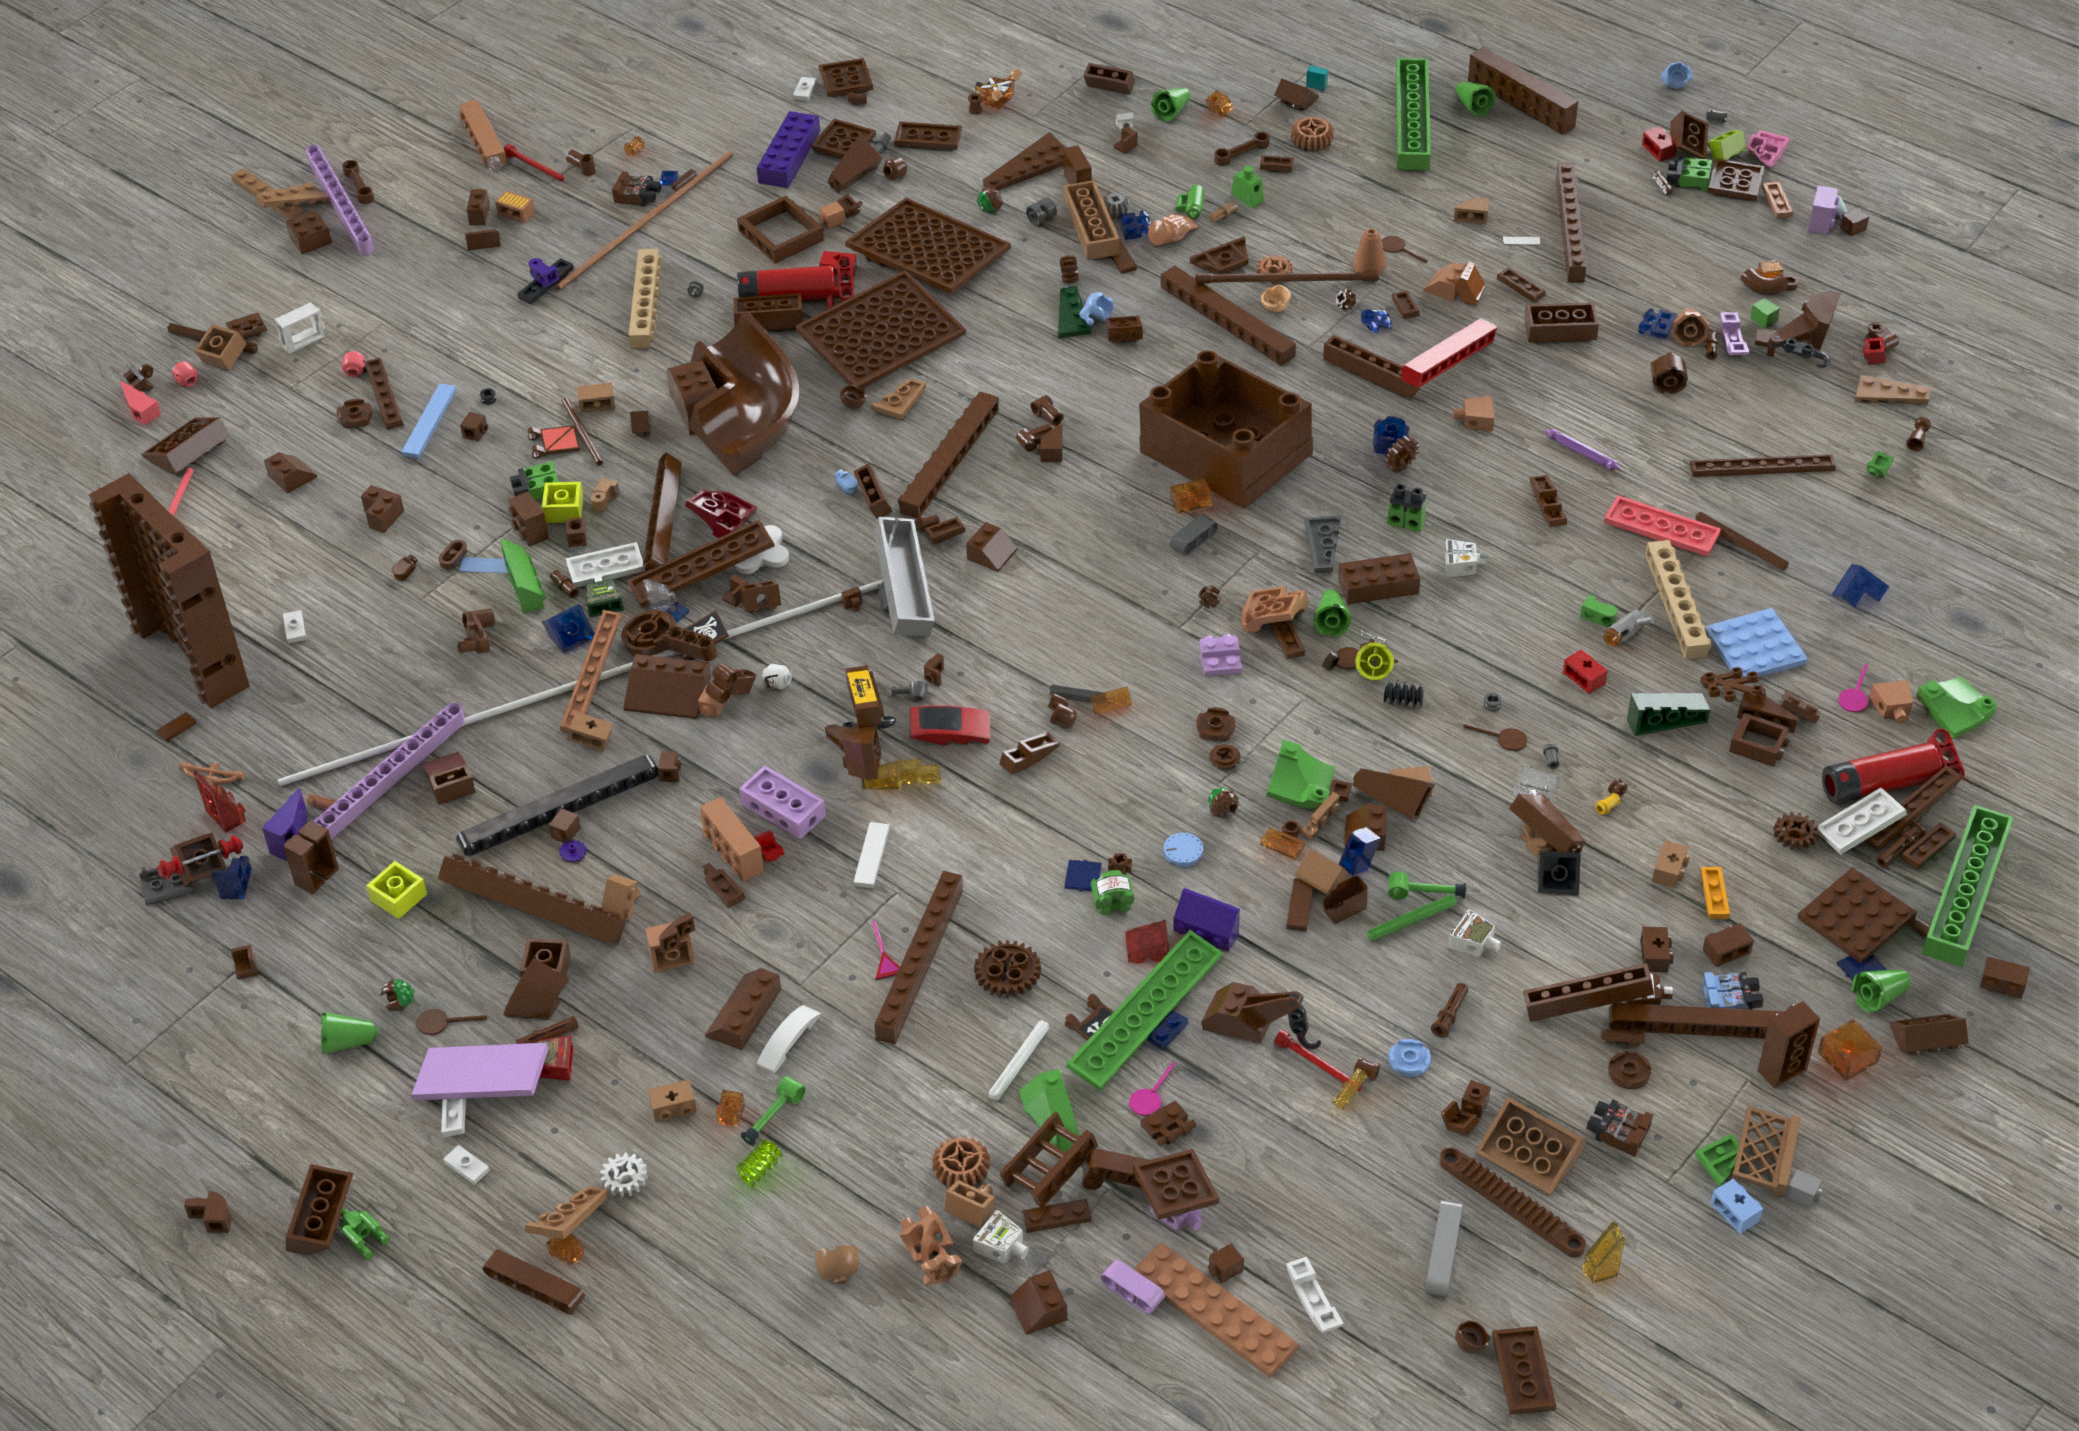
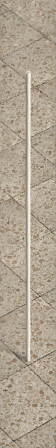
[278,579,883,787]

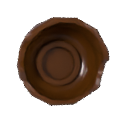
[840,385,867,409]
[1455,1320,1490,1355]

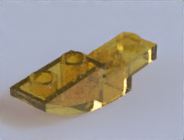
[862,759,941,789]

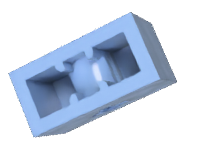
[1710,1179,1763,1234]

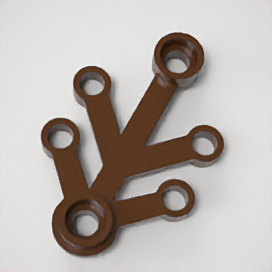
[1700,667,1766,702]

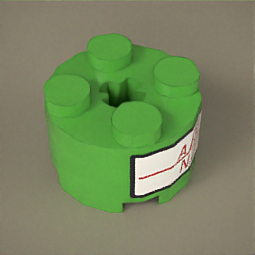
[1091,870,1135,915]

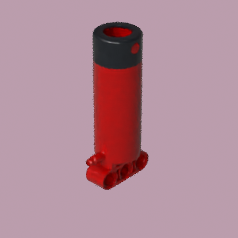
[737,256,854,309]
[1822,729,1965,804]

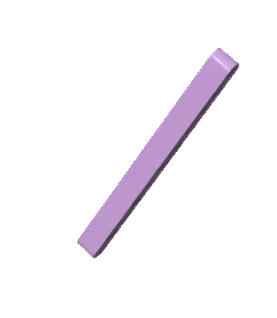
[306,145,374,255]
[313,703,465,840]

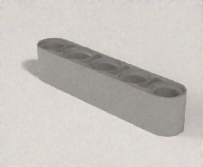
[1425,1200,1463,1297]

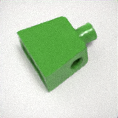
[1231,166,1264,208]

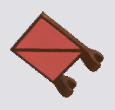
[528,425,580,459]

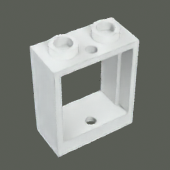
[275,302,325,354]

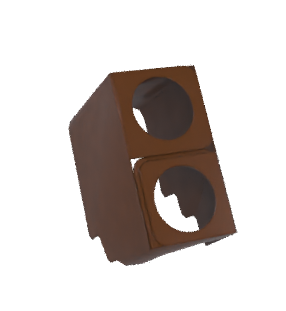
[1323,875,1368,924]

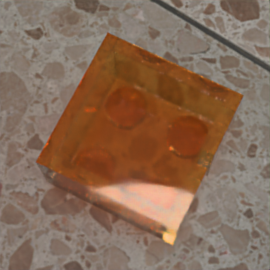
[1817,1019,1883,1081]

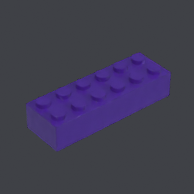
[757,111,820,188]

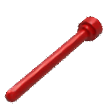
[503,144,565,181]
[1274,1029,1362,1092]

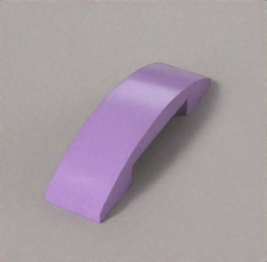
[1720,312,1749,355]

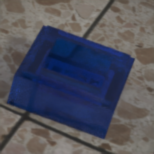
[660,171,679,185]

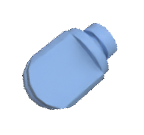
[834,470,858,495]

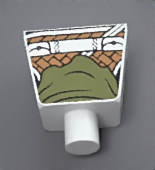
[1448,909,1501,957]

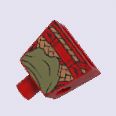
[537,1036,574,1081]

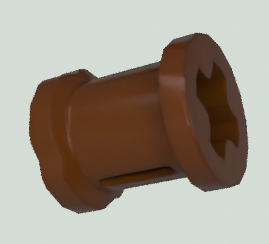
[968,93,982,114]
[1354,1056,1381,1082]

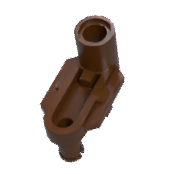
[457,608,495,654]

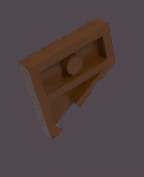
[1781,690,1820,723]

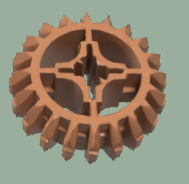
[1291,116,1334,151]
[932,1135,990,1188]

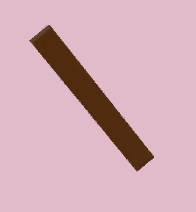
[1690,454,1836,477]

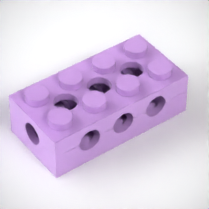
[739,766,826,840]

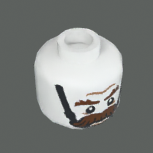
[762,664,792,690]

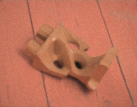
[899,1206,963,1286]

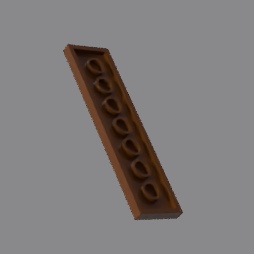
[627,519,775,608]

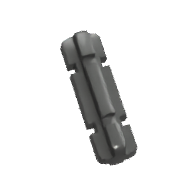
[877,582,889,613]

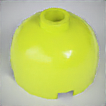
[1355,642,1394,681]

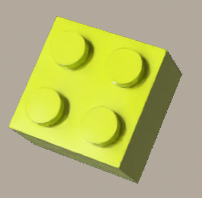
[542,482,583,523]
[366,861,427,919]

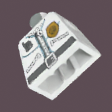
[1445,540,1487,577]

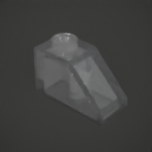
[643,579,677,613]

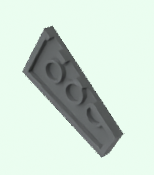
[1305,515,1341,574]

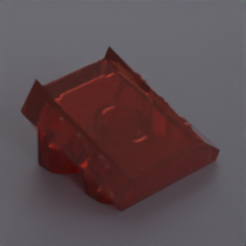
[1125,919,1169,963]

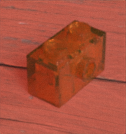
[1170,478,1212,514]

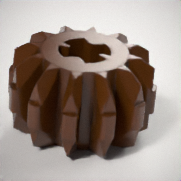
[1060,255,1079,284]

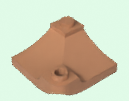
[1241,586,1310,633]

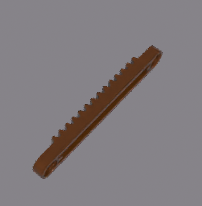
[1439,1147,1586,1258]

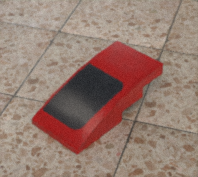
[909,706,990,746]

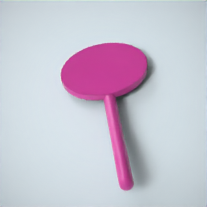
[1838,664,1868,712]
[1129,1062,1175,1116]

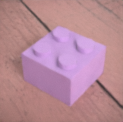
[1808,186,1840,235]

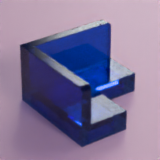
[1832,564,1889,607]
[212,856,252,899]

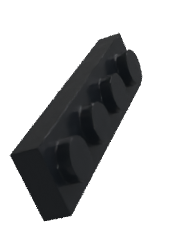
[517,258,574,305]

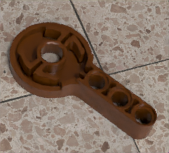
[621,610,718,661]

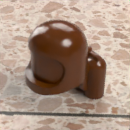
[1048,693,1077,728]

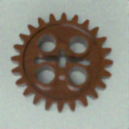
[974,940,1041,998]

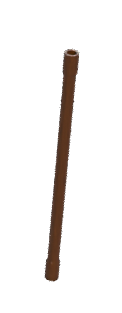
[1195,271,1379,284]

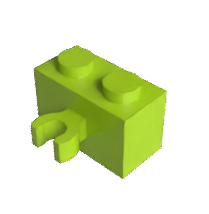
[1709,130,1747,160]

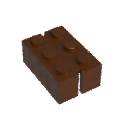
[283,820,339,894]

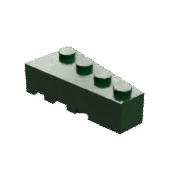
[1627,693,1710,736]

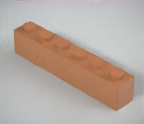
[458,100,507,169]

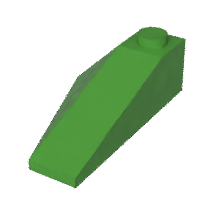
[1019,1069,1079,1152]

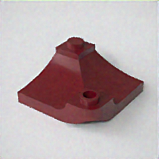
[685,489,757,538]

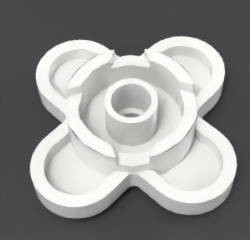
[735,525,789,574]

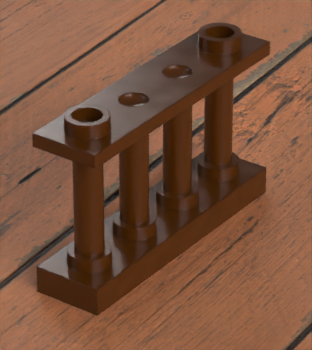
[999,1112,1098,1208]

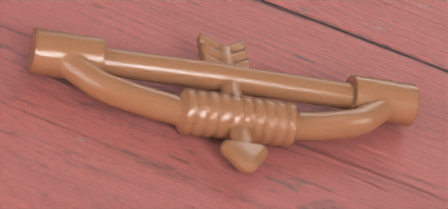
[179,761,245,790]

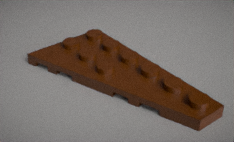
[983,132,1065,191]

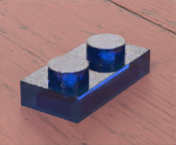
[1147,1010,1188,1051]

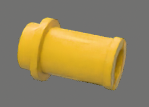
[1595,793,1621,815]

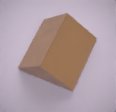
[1294,849,1350,894]

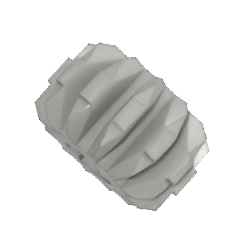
[1103,193,1129,218]

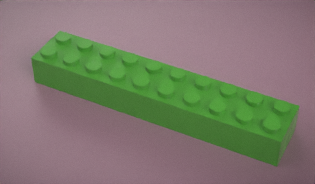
[1396,58,1431,171]
[1922,805,2014,968]

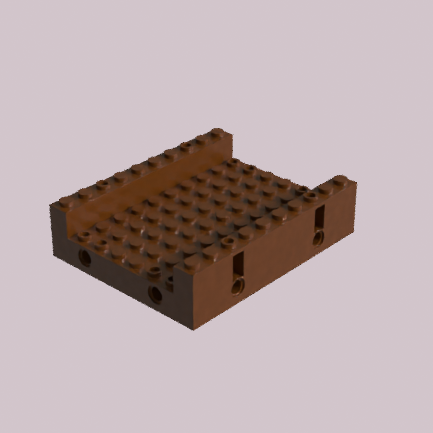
[89,473,250,708]

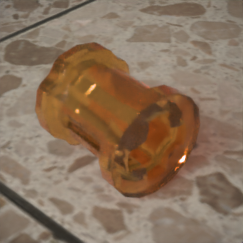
[624,136,645,156]

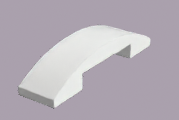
[757,1005,821,1074]
[1286,1257,1343,1333]

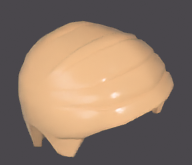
[1261,285,1291,313]

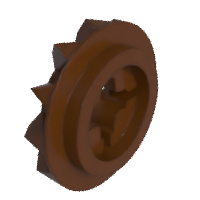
[1209,744,1241,770]

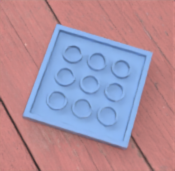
[1705,608,1808,678]

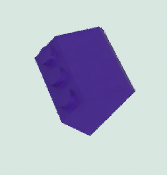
[1173,888,1240,952]

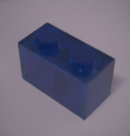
[1338,827,1381,876]

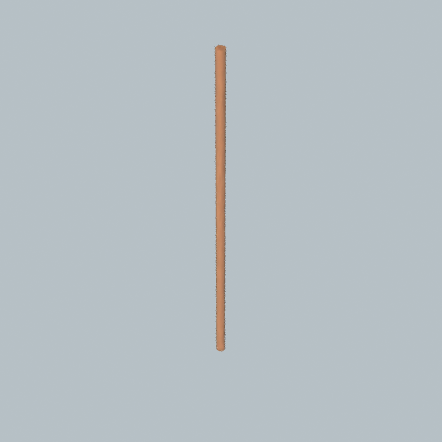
[556,151,733,290]

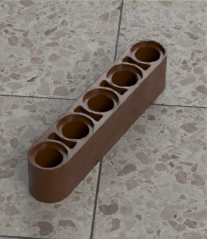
[482,1250,585,1315]

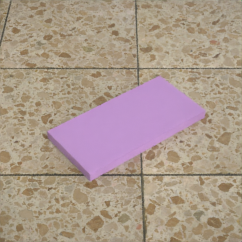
[412,1043,549,1100]

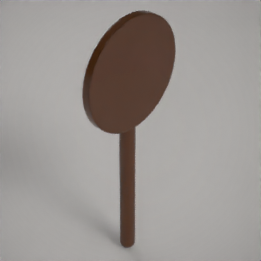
[1381,236,1428,263]
[1336,647,1398,669]
[1463,724,1527,751]
[417,1009,487,1035]

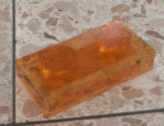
[1090,686,1132,714]
[1260,827,1305,860]

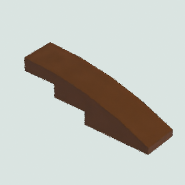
[1530,475,1567,527]

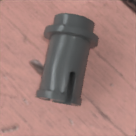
[1706,109,1727,122]
[1543,744,1560,769]

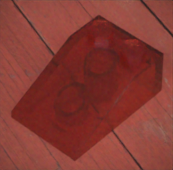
[193,770,246,833]

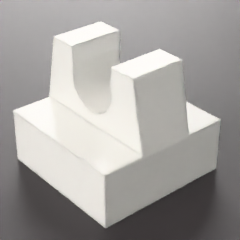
[1115,112,1134,132]

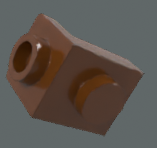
[837,193,863,219]
[924,653,944,687]
[1441,1101,1479,1135]

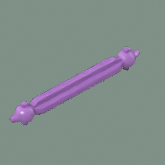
[1545,429,1620,470]

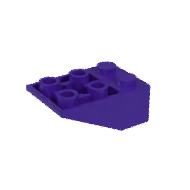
[262,788,308,862]

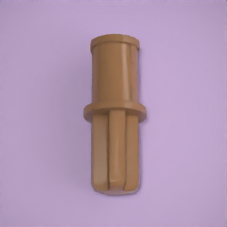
[1209,201,1238,222]

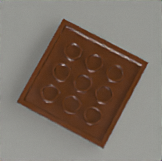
[1798,867,1917,964]

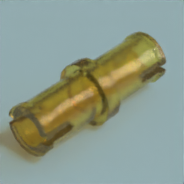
[1332,1068,1368,1110]

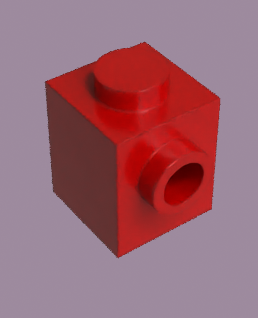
[1863,337,1886,365]

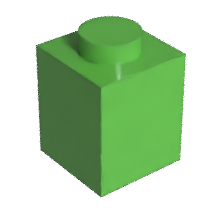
[1750,298,1780,328]

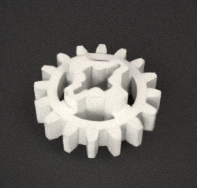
[600,1153,648,1198]

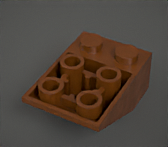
[422,752,476,805]

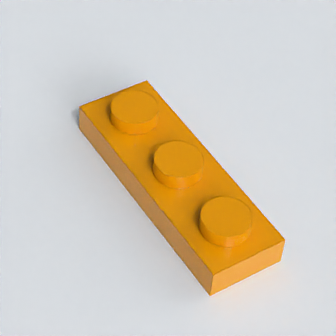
[1700,867,1730,919]

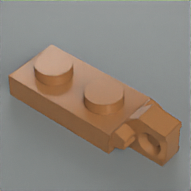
[1301,792,1340,840]

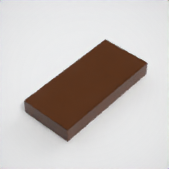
[156,712,197,742]

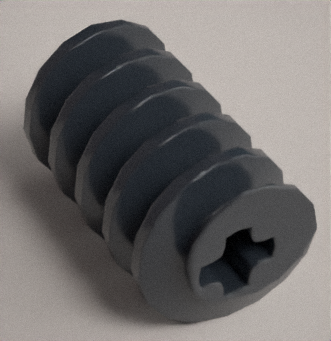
[1383,679,1424,708]

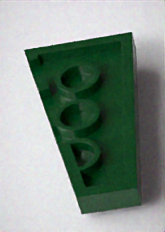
[1058,286,1091,339]

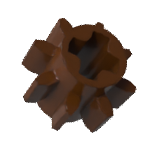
[1336,288,1356,311]
[1198,585,1221,609]
[1108,853,1132,875]

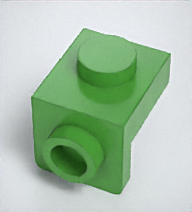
[1867,451,1894,478]

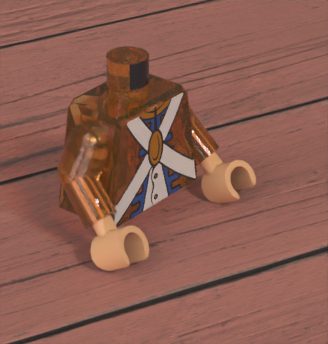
[975,68,1022,110]

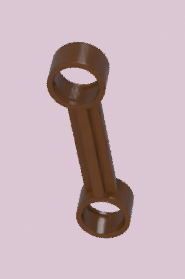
[1214,132,1270,166]
[342,160,374,204]

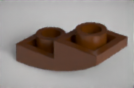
[659,912,695,953]

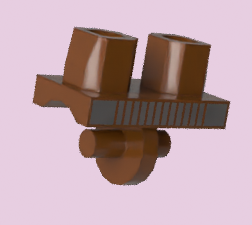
[123,362,153,392]

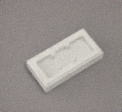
[793,77,817,101]
[283,610,307,644]
[443,1145,490,1185]

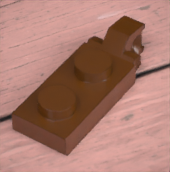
[703,862,745,909]

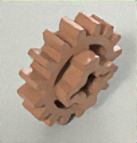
[1256,255,1293,284]

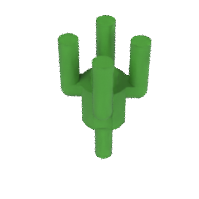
[340,1207,390,1260]

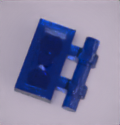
[1118,210,1152,240]
[1638,308,1677,339]

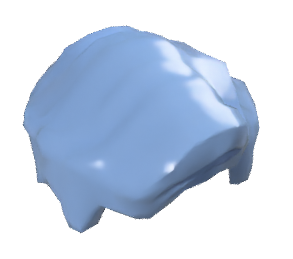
[1661,61,1693,89]

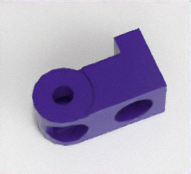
[528,258,559,287]

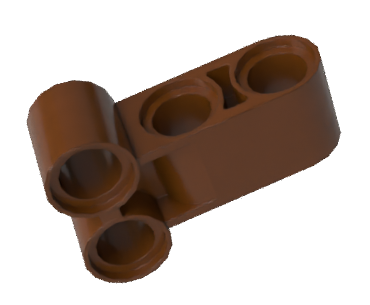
[706,663,756,704]

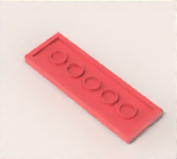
[1604,495,1721,557]

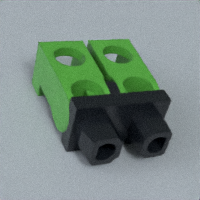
[1667,157,1712,192]
[510,461,558,500]
[1387,483,1427,532]

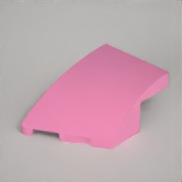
[1746,130,1790,168]

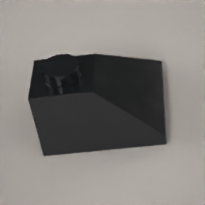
[1537,850,1581,894]

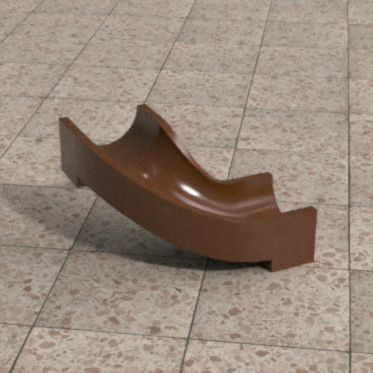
[689,311,799,476]

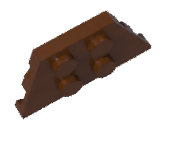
[1189,236,1249,274]

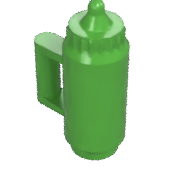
[1175,185,1205,219]

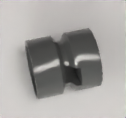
[1026,197,1057,226]

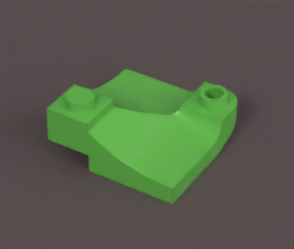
[1916,676,1997,739]
[1266,739,1335,809]

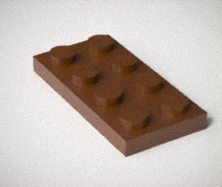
[894,121,962,150]
[1492,1326,1556,1415]

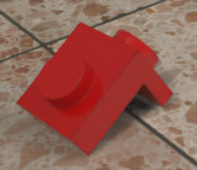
[754,830,784,862]

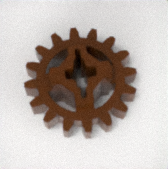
[1384,436,1420,473]
[1773,812,1818,851]

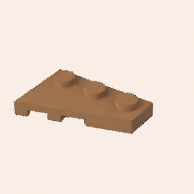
[871,378,926,420]

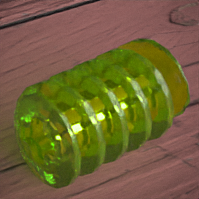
[736,1140,783,1188]

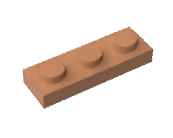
[1762,182,1793,219]

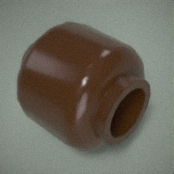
[883,157,907,180]

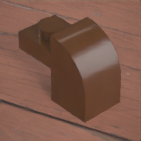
[184,1191,232,1233]

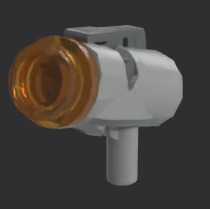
[1603,610,1654,646]

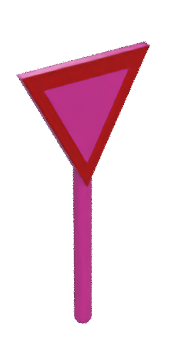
[872,921,900,980]

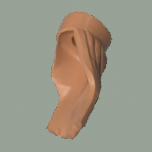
[1148,214,1198,246]

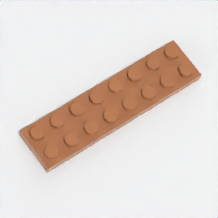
[1133,1242,1299,1378]

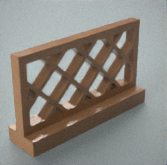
[1732,1106,1801,1198]

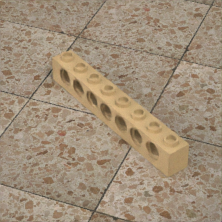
[629,249,663,348]
[1645,540,1711,660]

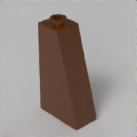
[827,135,883,193]
[1352,768,1435,819]
[1509,793,1587,854]

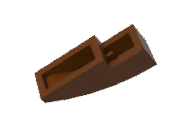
[999,732,1060,775]

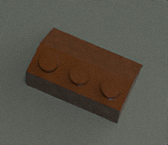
[1889,1013,1969,1055]

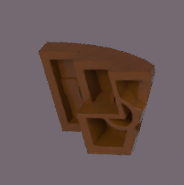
[503,958,569,1020]

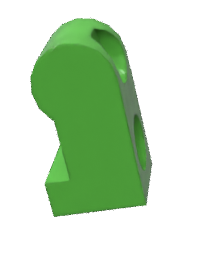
[1580,594,1617,627]

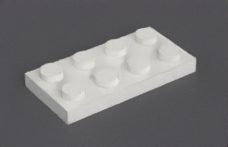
[566,542,645,587]
[1817,788,1907,855]

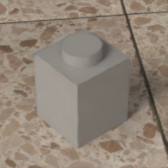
[1786,1169,1823,1208]

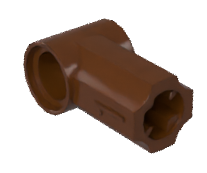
[566,150,596,176]
[1030,395,1064,426]
[1016,424,1052,452]

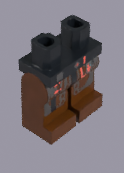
[612,171,661,207]
[1586,1099,1653,1157]

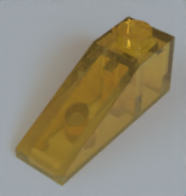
[1582,1221,1625,1284]

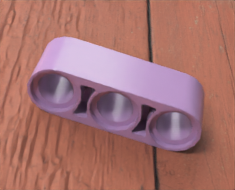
[1100,1260,1165,1314]

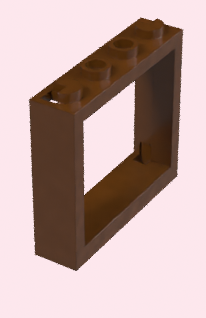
[737,196,824,264]

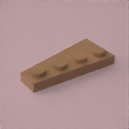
[1855,375,1931,404]
[525,1186,609,1239]

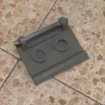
[139,867,194,905]

